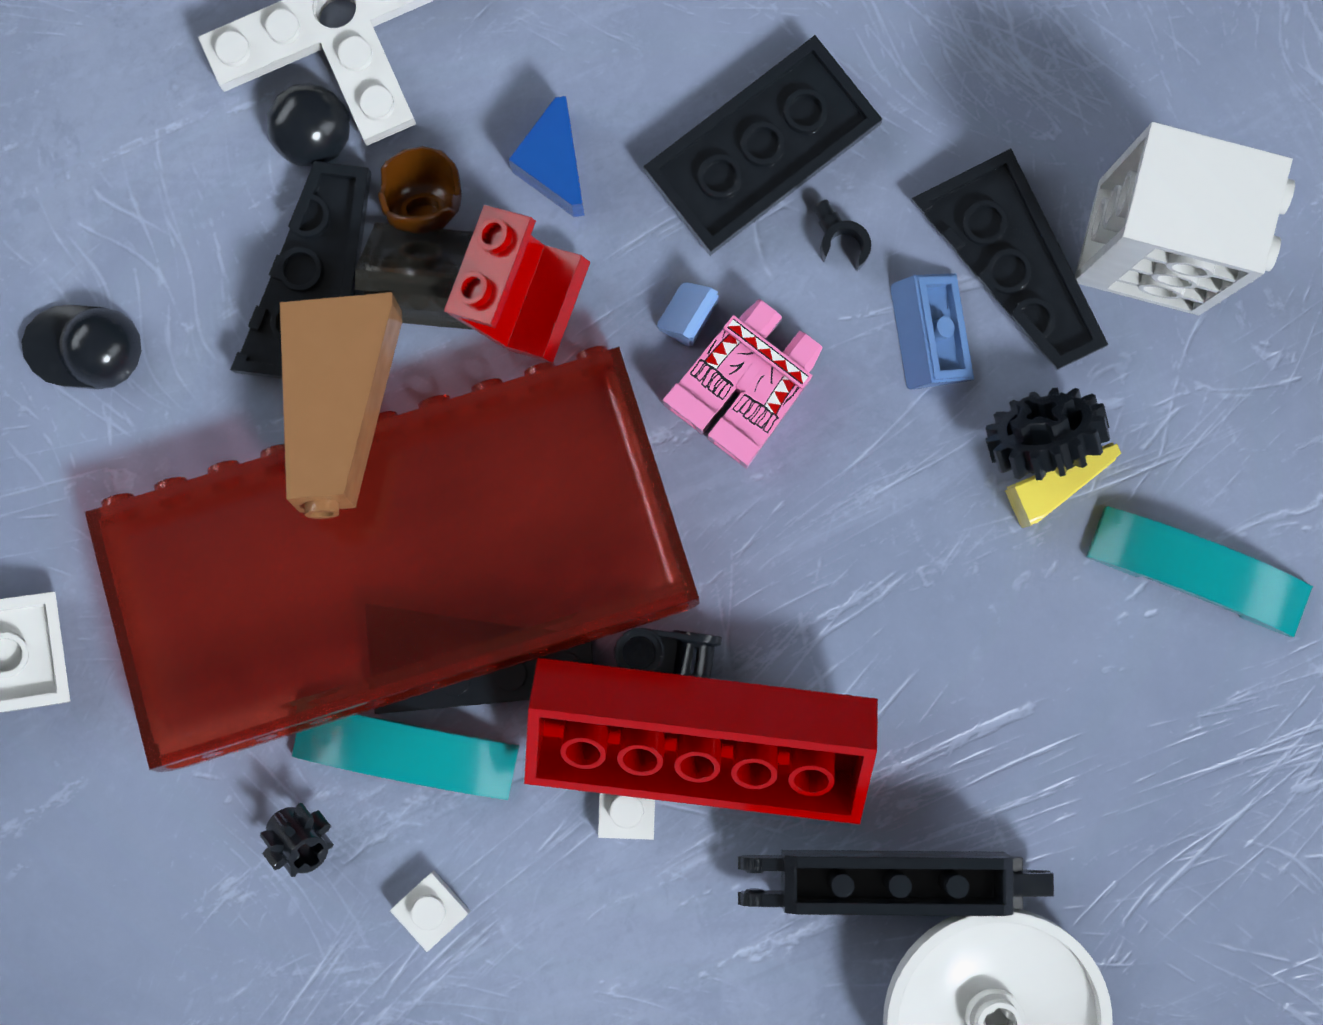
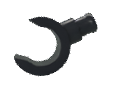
[812,199,871,271]

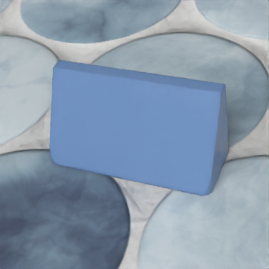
[891,273,974,389]

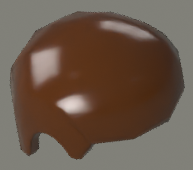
[378,146,462,235]

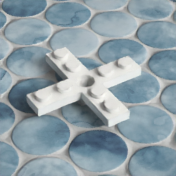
[198,0,434,146]

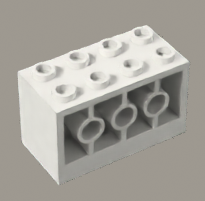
[1075,122,1295,316]

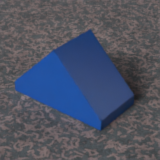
[509,96,585,217]

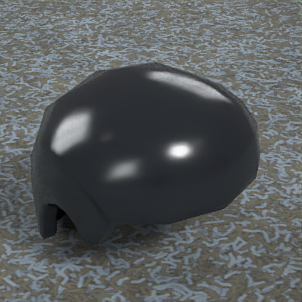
[267,83,350,166]

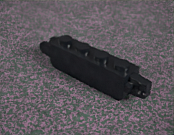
[738,850,1054,916]

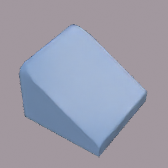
[657,282,719,347]

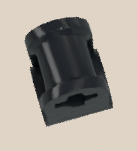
[613,628,722,678]

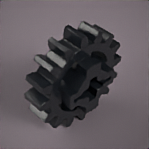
[985,387,1110,481]

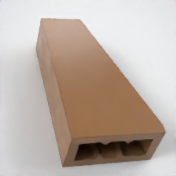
[280,292,402,519]

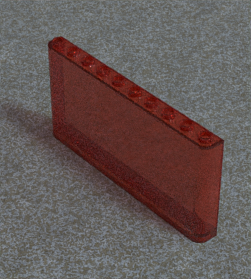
[85,346,700,772]

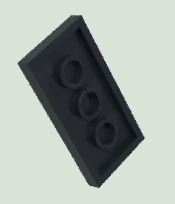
[643,35,883,256]

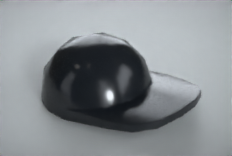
[21,305,142,389]

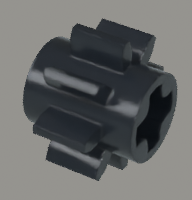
[260,803,334,877]

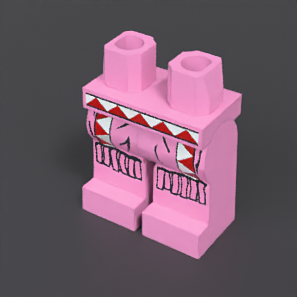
[663,299,823,469]

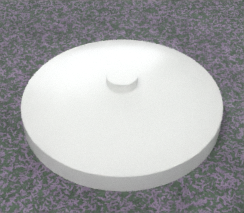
[883,908,1113,1025]

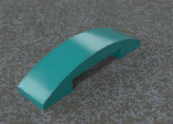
[1086,506,1313,638]
[291,702,520,800]

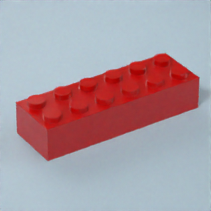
[524,658,878,825]

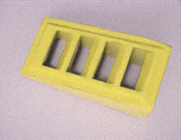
[1005,442,1121,528]

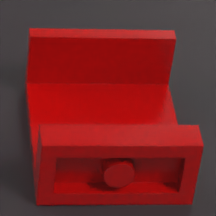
[444,205,590,364]

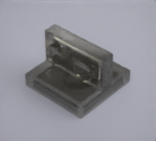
[355,222,473,330]

